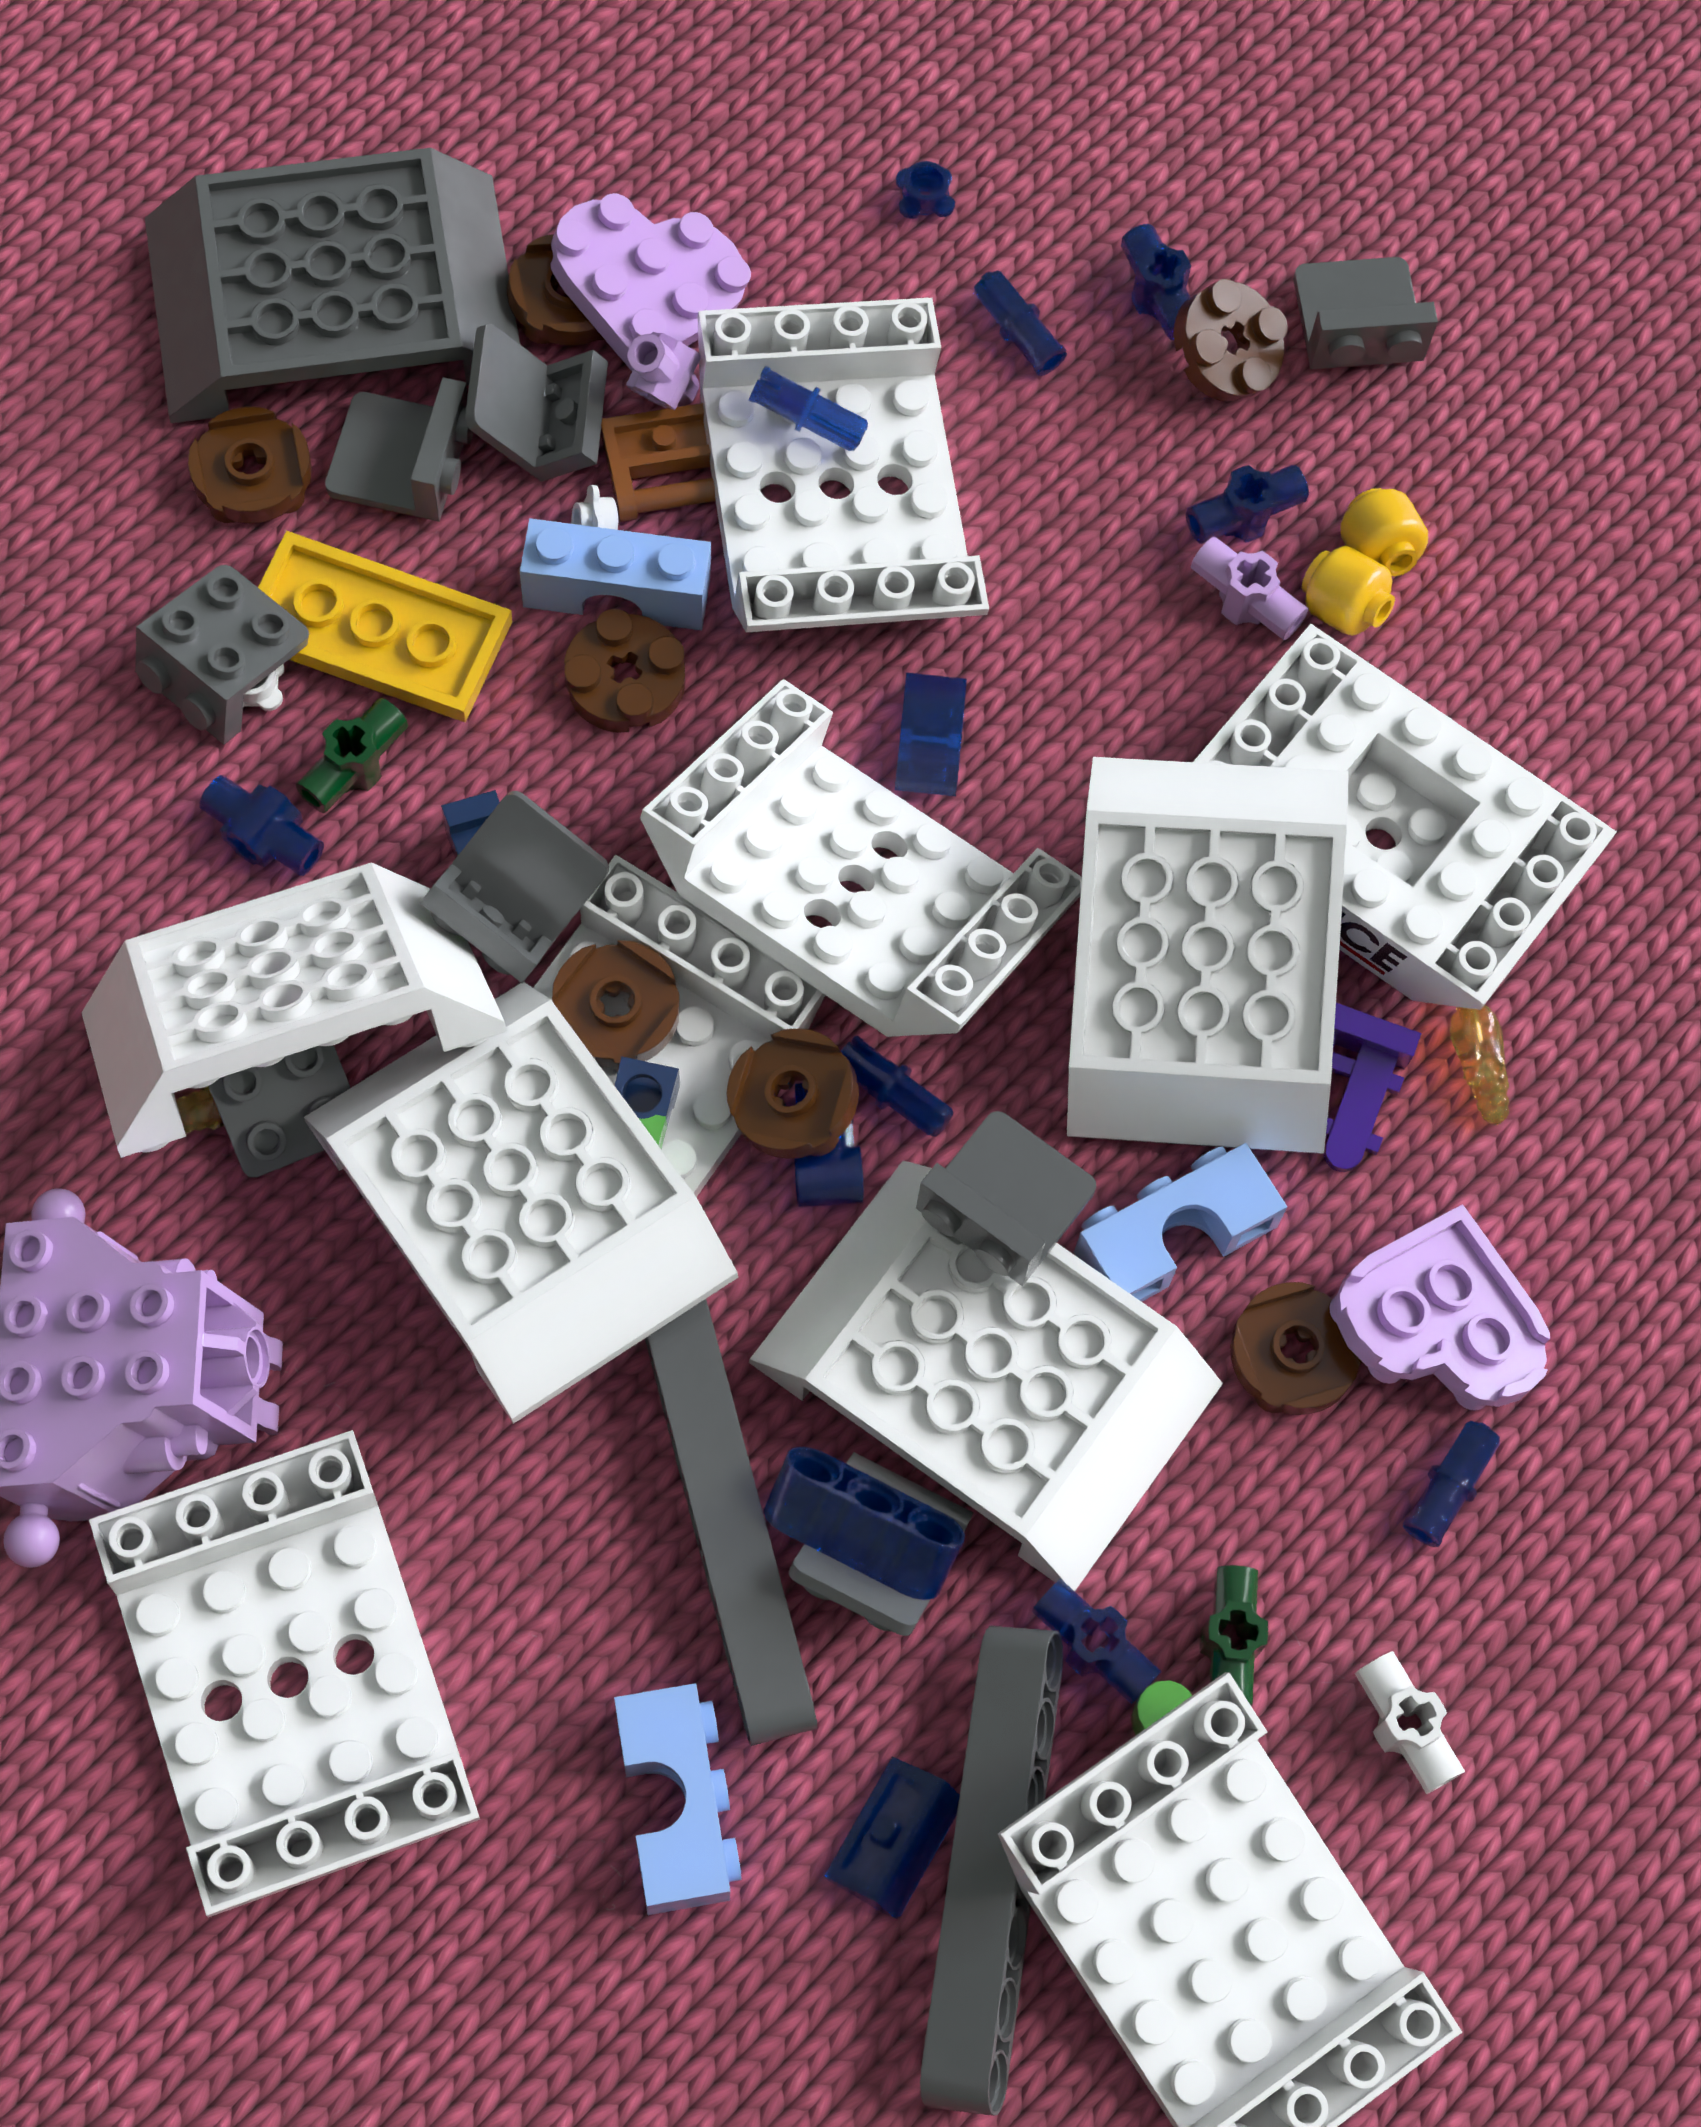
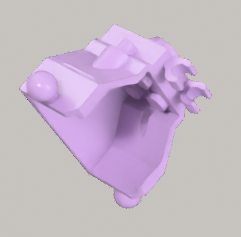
[0,1188,283,1568]

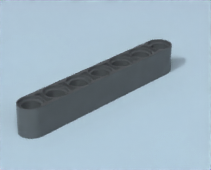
[645,1299,818,1746]
[920,1626,1063,2116]

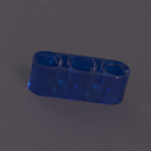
[763,1447,965,1600]

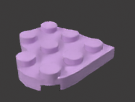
[551,193,751,371]
[1330,1204,1550,1410]

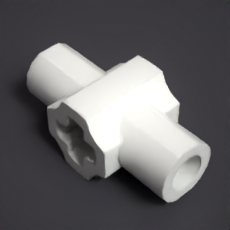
[1355,1651,1465,1794]

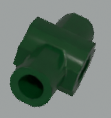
[296,698,408,813]
[1199,1565,1268,1706]

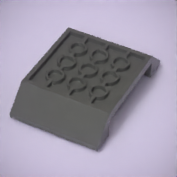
[145,148,520,423]

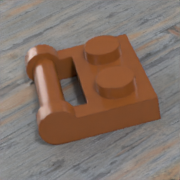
[600,403,716,522]

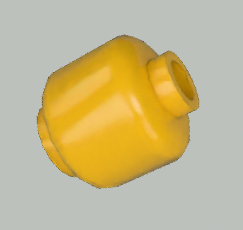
[1340,488,1428,576]
[1302,546,1395,636]

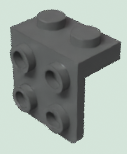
[1293,257,1438,369]
[465,323,608,482]
[325,377,474,522]
[135,565,309,745]
[420,791,609,983]
[208,1045,350,1177]
[916,1111,1096,1287]
[789,1452,974,1636]

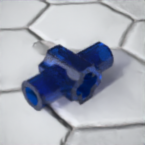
[1121,224,1191,340]
[1185,465,1309,544]
[199,775,324,876]
[1032,1579,1162,1704]

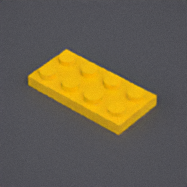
[258,530,512,723]

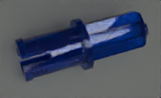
[974,270,1067,376]
[748,366,868,451]
[841,1036,954,1137]
[1402,1421,1500,1547]

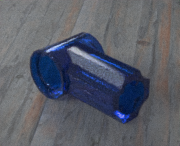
[794,1083,864,1208]

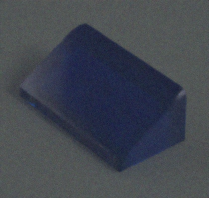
[824,1756,960,1919]

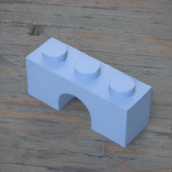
[520,518,711,631]
[1074,1143,1287,1302]
[614,1683,742,1915]

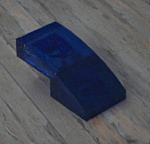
[895,672,967,797]

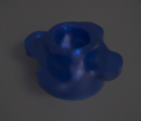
[896,161,955,219]

